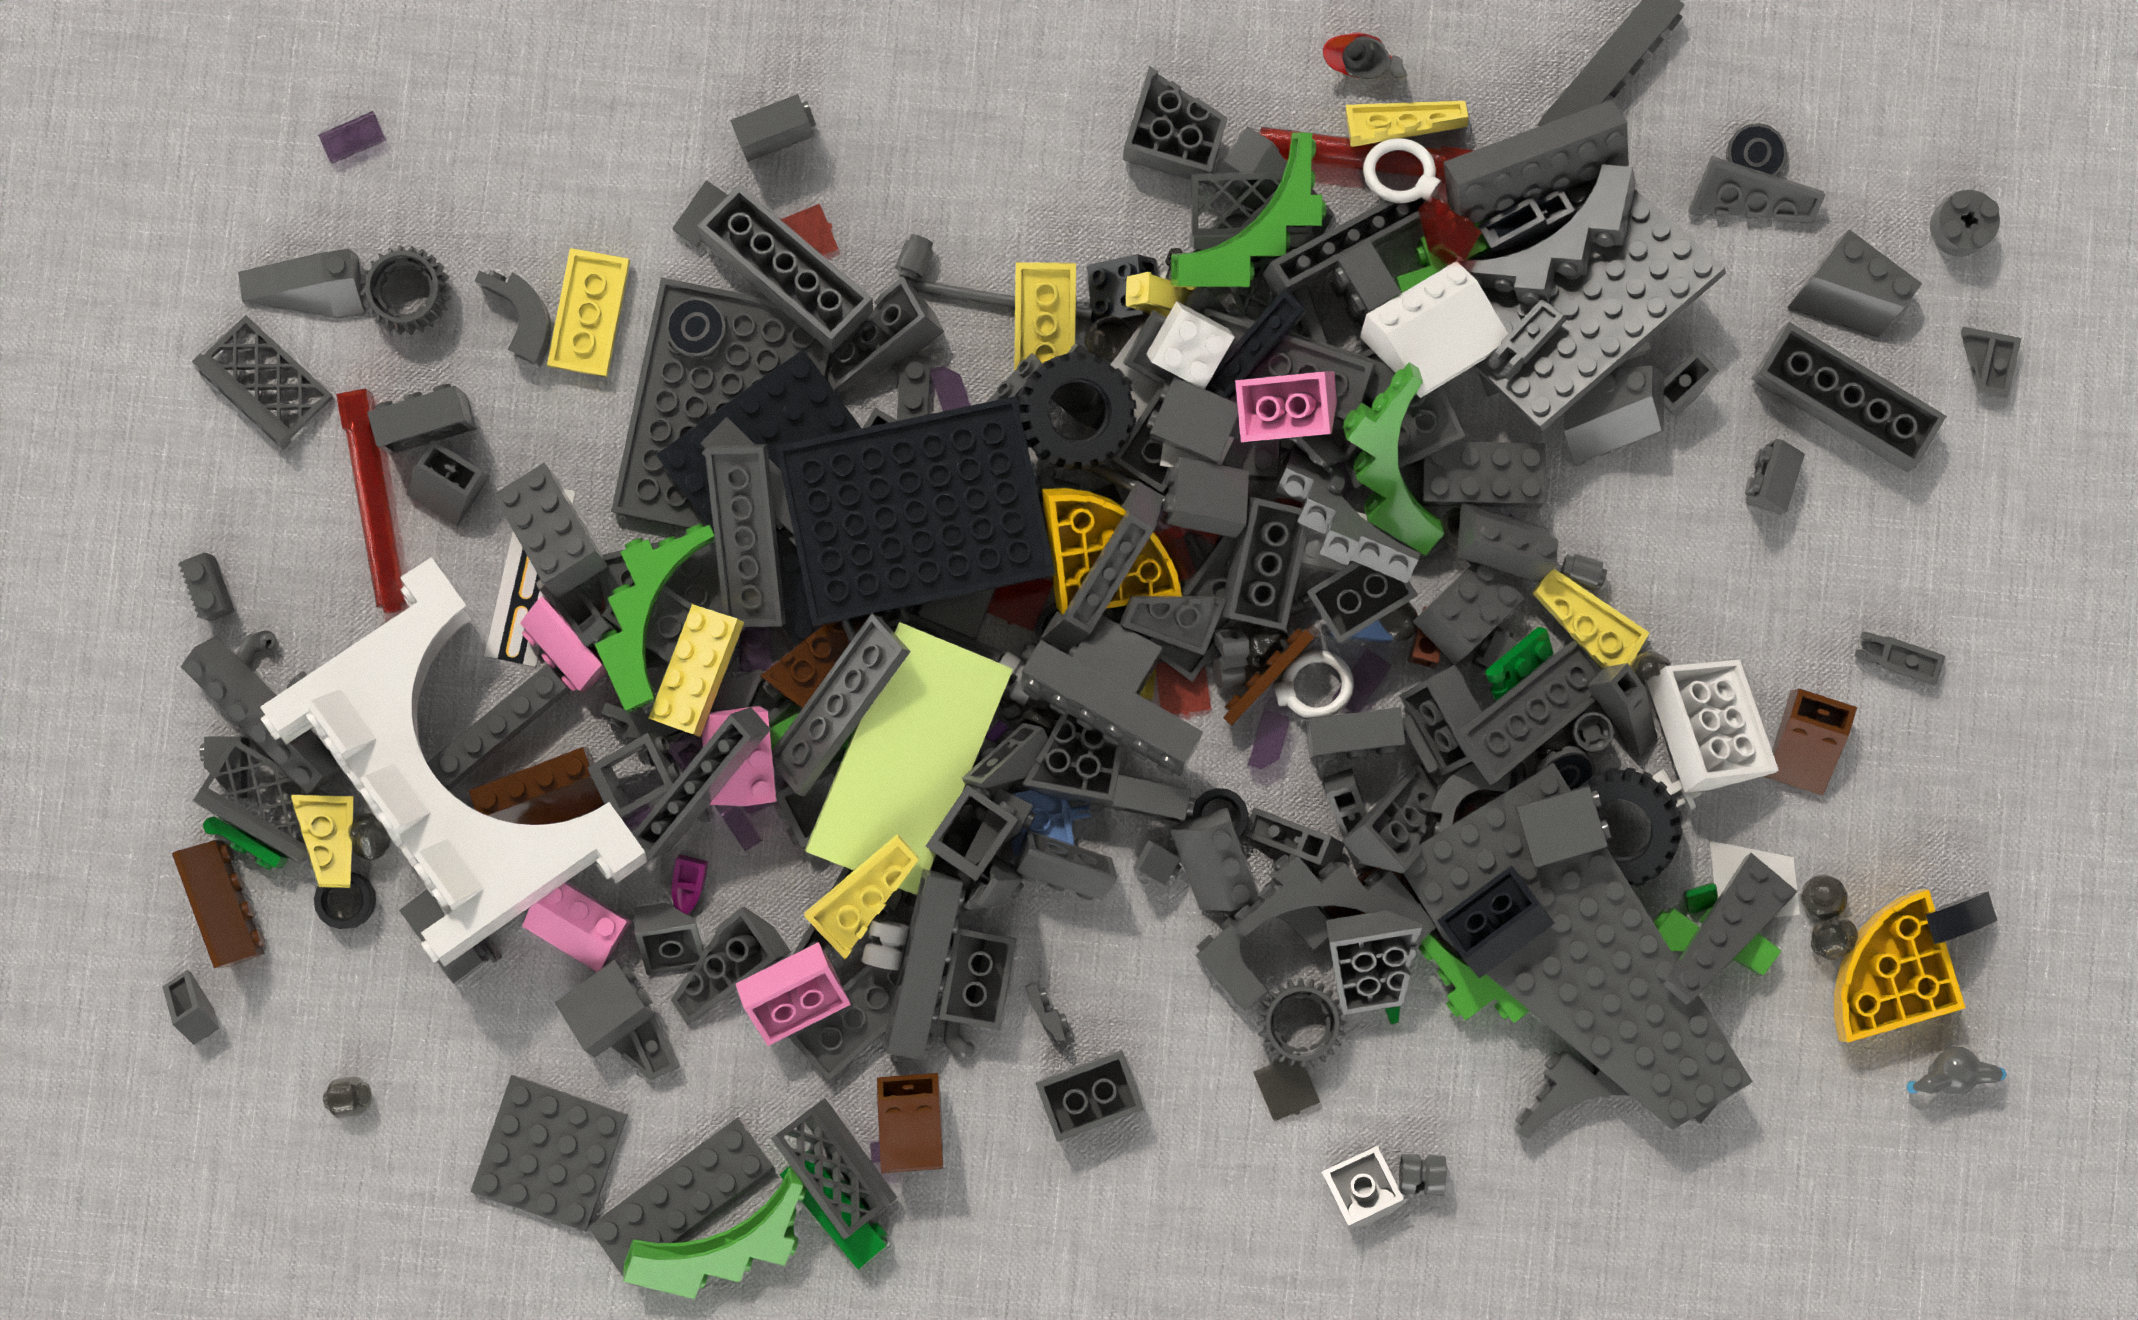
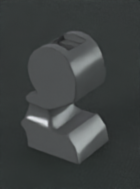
[1213,627,1250,688]

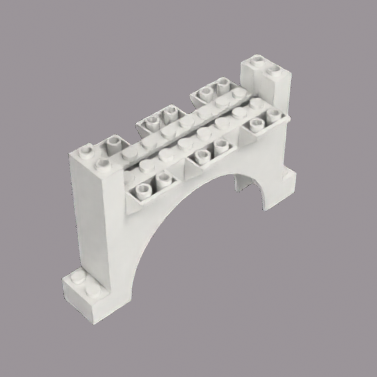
[260,557,647,967]

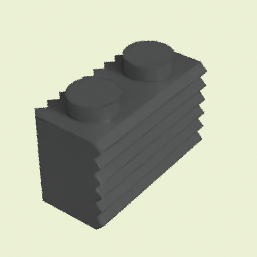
[178,553,235,621]

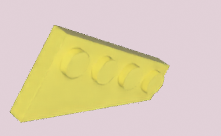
[1532,569,1650,669]

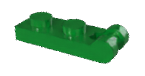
[1486,626,1554,700]
[203,817,289,870]

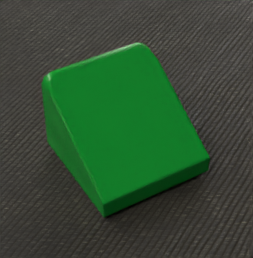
[1682,883,1718,913]

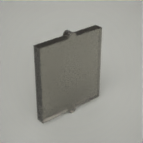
[1253,1052,1320,1121]

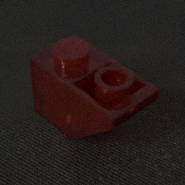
[1418,197,1482,265]

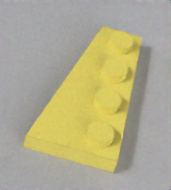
[1345,101,1469,147]
[804,834,919,960]

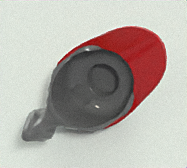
[1323,32,1407,80]

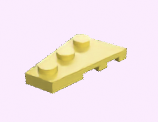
[291,795,354,888]

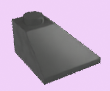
[635,903,704,975]

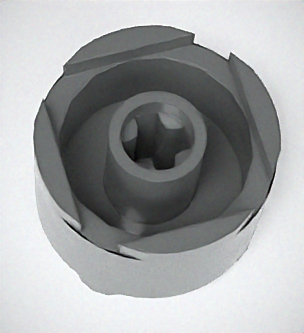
[1930,190,2000,257]

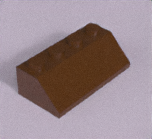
[469,747,605,825]
[172,840,265,968]

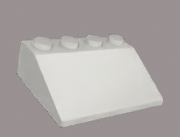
[1360,261,1508,398]
[1647,660,1779,793]

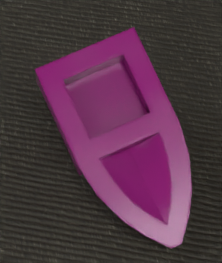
[671,854,709,914]

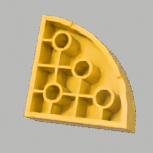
[1042,488,1182,615]
[1834,889,1966,1043]

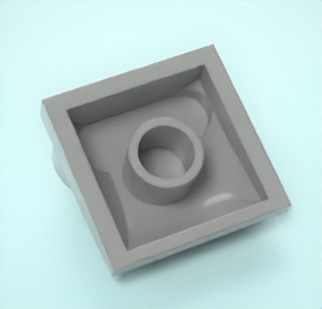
[1322,1146,1405,1229]

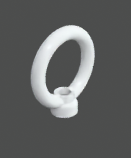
[1363,138,1442,203]
[1273,650,1354,719]

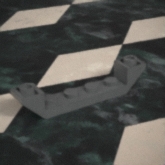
[1041,481,1164,653]

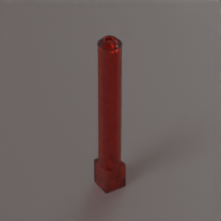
[1258,126,1474,184]
[336,388,407,613]

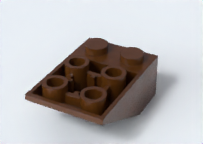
[1764,688,1857,796]
[877,1073,943,1174]

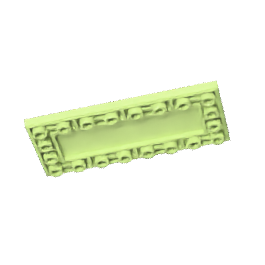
[805,622,1013,895]

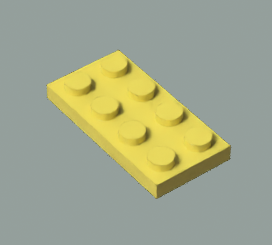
[547,248,631,378]
[1014,262,1076,371]
[648,604,744,737]

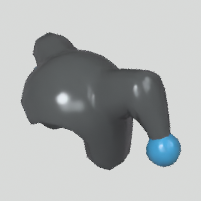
[1906,1046,2007,1094]

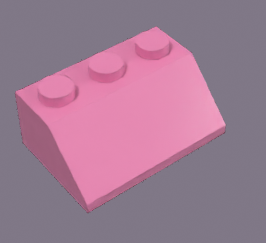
[1235,371,1337,442]
[520,596,608,693]
[702,706,776,806]
[522,881,632,972]
[735,942,851,1046]

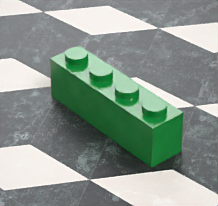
[779,1148,888,1270]

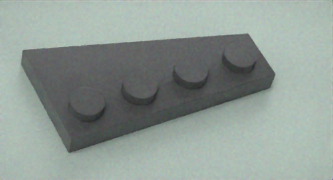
[1688,156,1825,222]

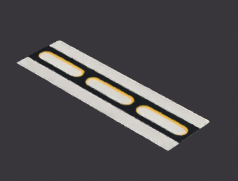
[485,489,576,667]

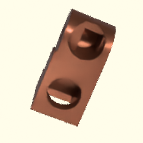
[1408,606,1441,669]

